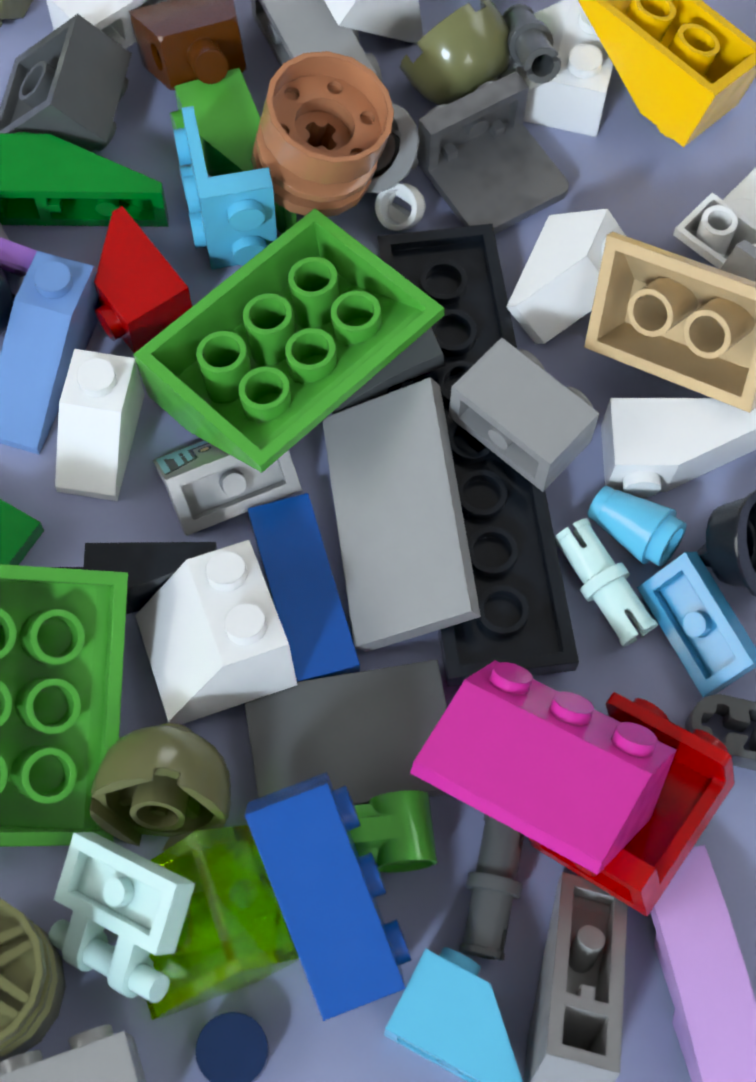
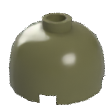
[400,0,511,105]
[89,723,231,852]

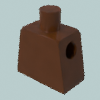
[129,0,247,90]

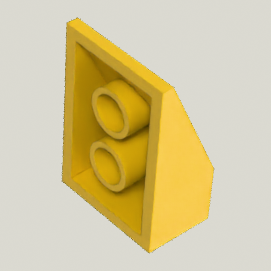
[578,0,756,147]

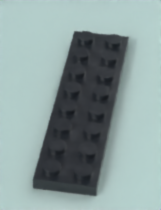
[377,224,579,687]

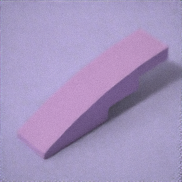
[650,845,756,1082]

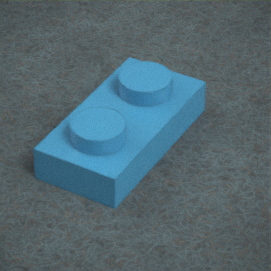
[637,552,756,697]

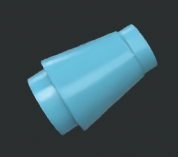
[588,485,687,567]

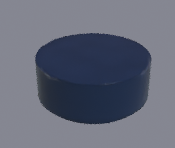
[195,1012,269,1082]

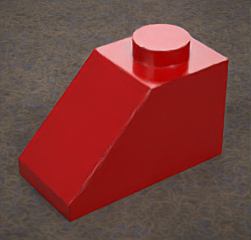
[94,206,192,353]

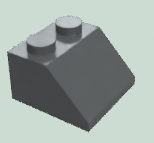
[0,14,132,152]

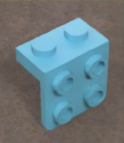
[173,106,277,270]

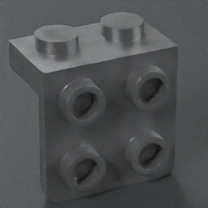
[417,71,569,234]

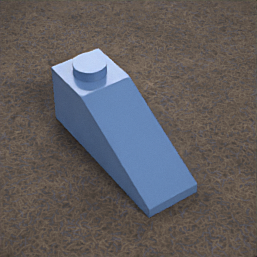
[0,251,101,455]

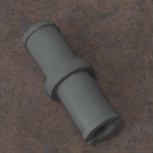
[503,4,561,84]
[459,814,524,961]

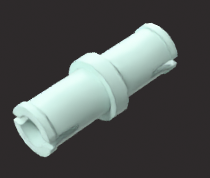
[555,518,658,647]

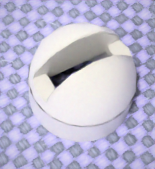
[375,183,426,231]

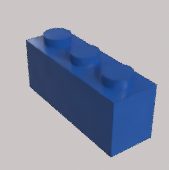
[245,772,412,1021]

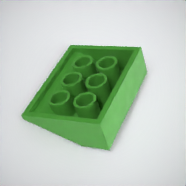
[133,208,445,473]
[0,564,128,847]

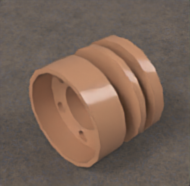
[251,51,394,217]

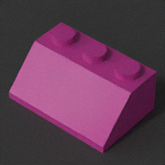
[410,660,676,875]

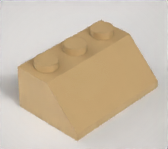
[584,232,756,413]

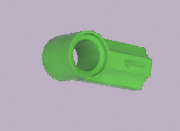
[350,790,437,873]

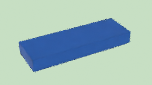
[247,493,360,682]

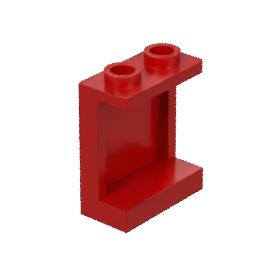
[528,692,735,917]

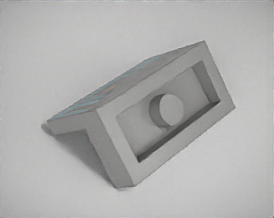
[153,440,302,536]

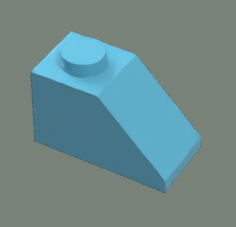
[384,947,523,1082]

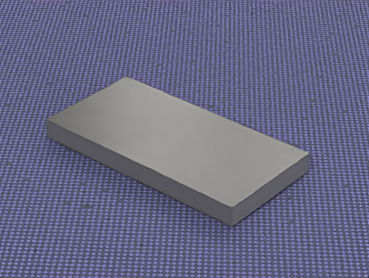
[323,377,481,652]

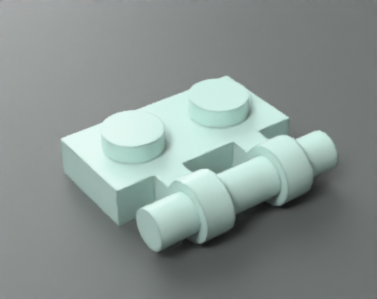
[48,832,195,1003]

